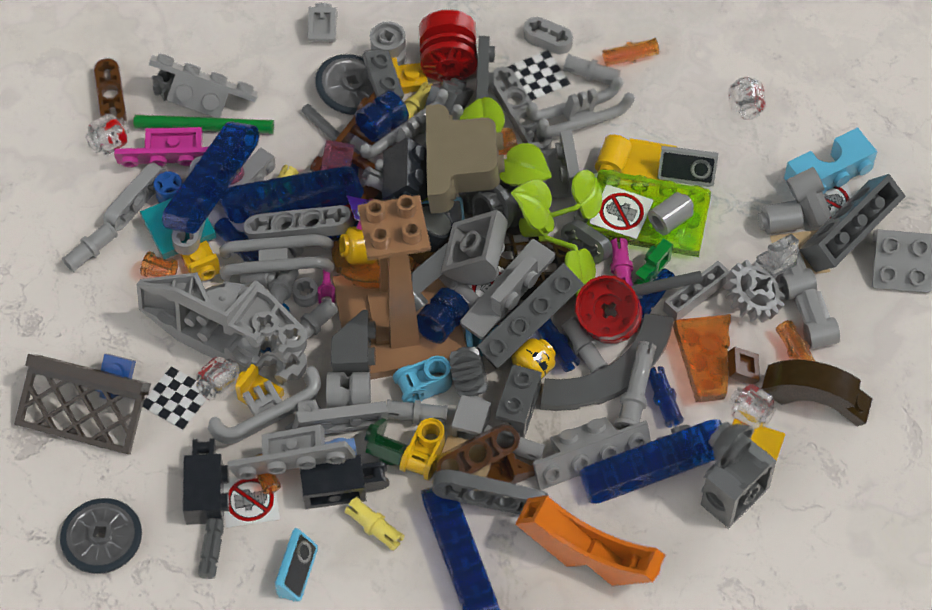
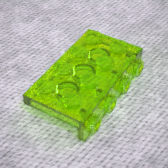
[587,170,711,258]

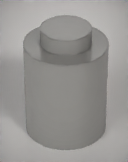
[648,192,694,235]
[758,200,804,234]

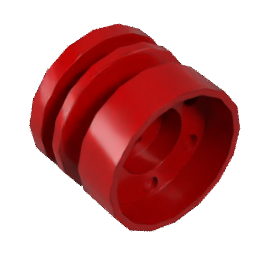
[419,10,477,82]
[575,275,642,344]

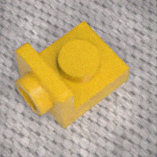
[391,57,428,94]
[181,240,220,281]
[235,364,284,405]

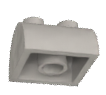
[441,210,508,285]

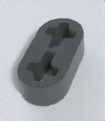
[561,220,612,264]

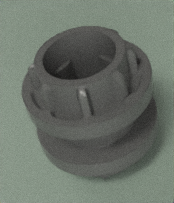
[471,179,524,229]

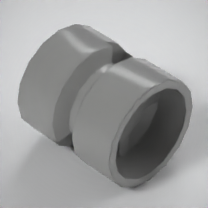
[370,22,407,66]
[326,372,371,408]

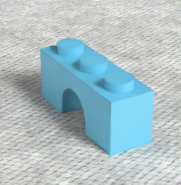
[784,127,877,195]

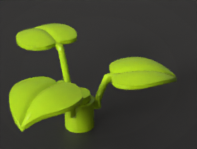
[421,97,552,202]
[511,170,602,298]

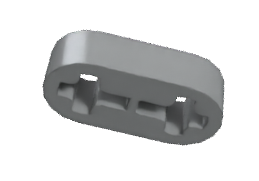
[524,17,573,54]

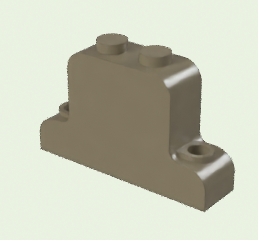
[426,104,505,214]

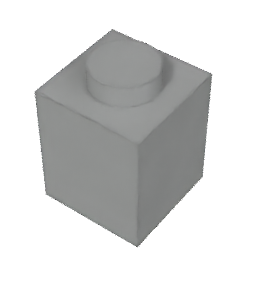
[451,395,491,440]

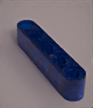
[162,121,259,234]
[219,166,364,224]
[579,419,722,504]
[421,487,500,610]

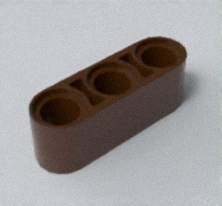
[435,424,520,474]

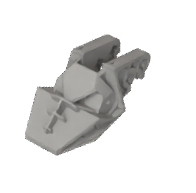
[137,272,307,385]

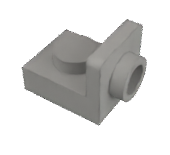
[308,3,337,42]

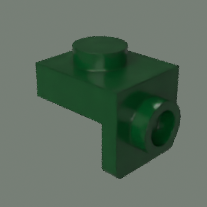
[365,418,408,466]

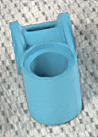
[392,355,453,403]

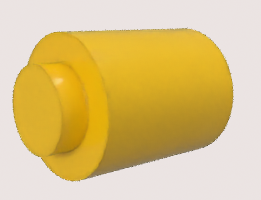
[595,134,632,179]

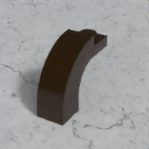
[761,360,873,426]

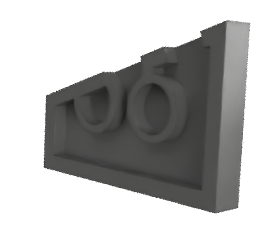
[476,36,495,100]

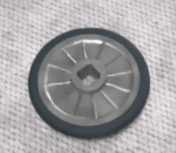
[315,54,379,115]
[60,498,142,574]

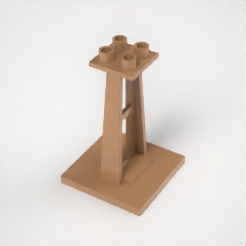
[332,195,466,379]

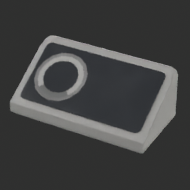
[658,146,719,186]

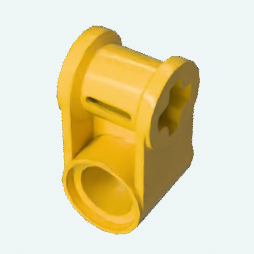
[399,418,445,481]

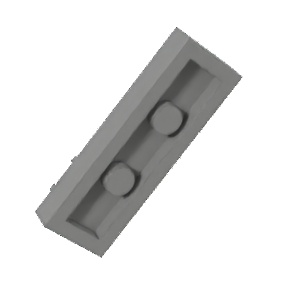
[292,400,388,434]

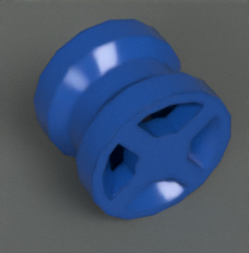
[154,171,184,203]

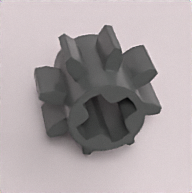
[152,69,175,101]

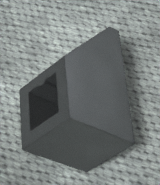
[425,78,474,114]
[331,310,376,377]

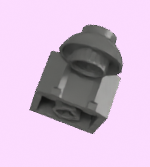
[701,422,776,529]

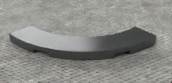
[540,314,674,411]

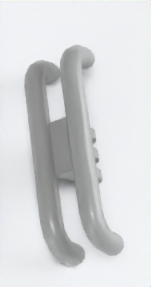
[526,77,634,138]
[360,89,463,173]
[219,234,334,281]
[208,366,321,444]

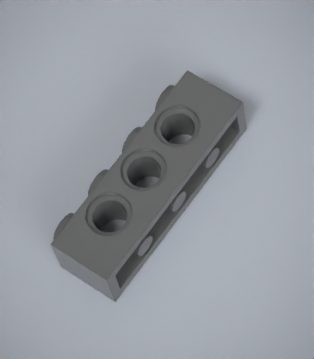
[799,174,906,272]
[477,263,585,369]

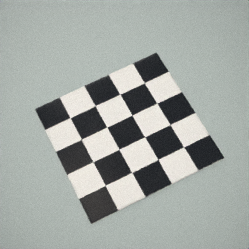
[508,50,571,101]
[142,366,214,430]

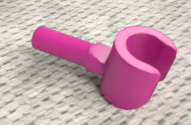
[318,270,336,304]

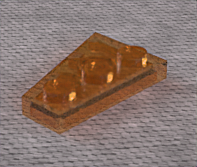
[673,314,731,403]

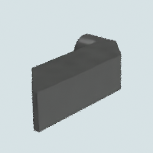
[411,243,448,312]

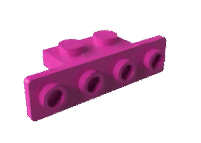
[114,127,230,167]

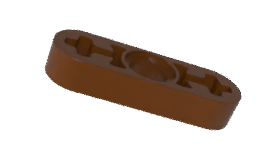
[94,58,127,130]

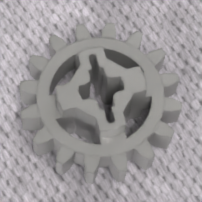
[723,260,786,323]

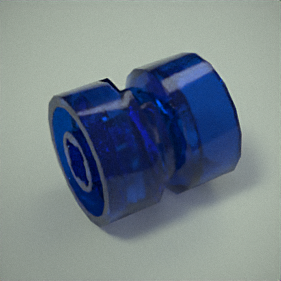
[355,90,409,142]
[416,288,469,344]

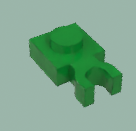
[634,238,673,285]

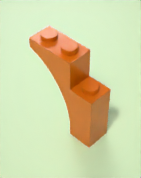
[515,495,665,586]

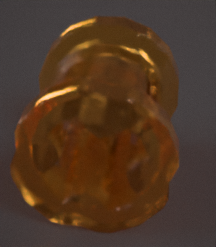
[140,251,178,277]

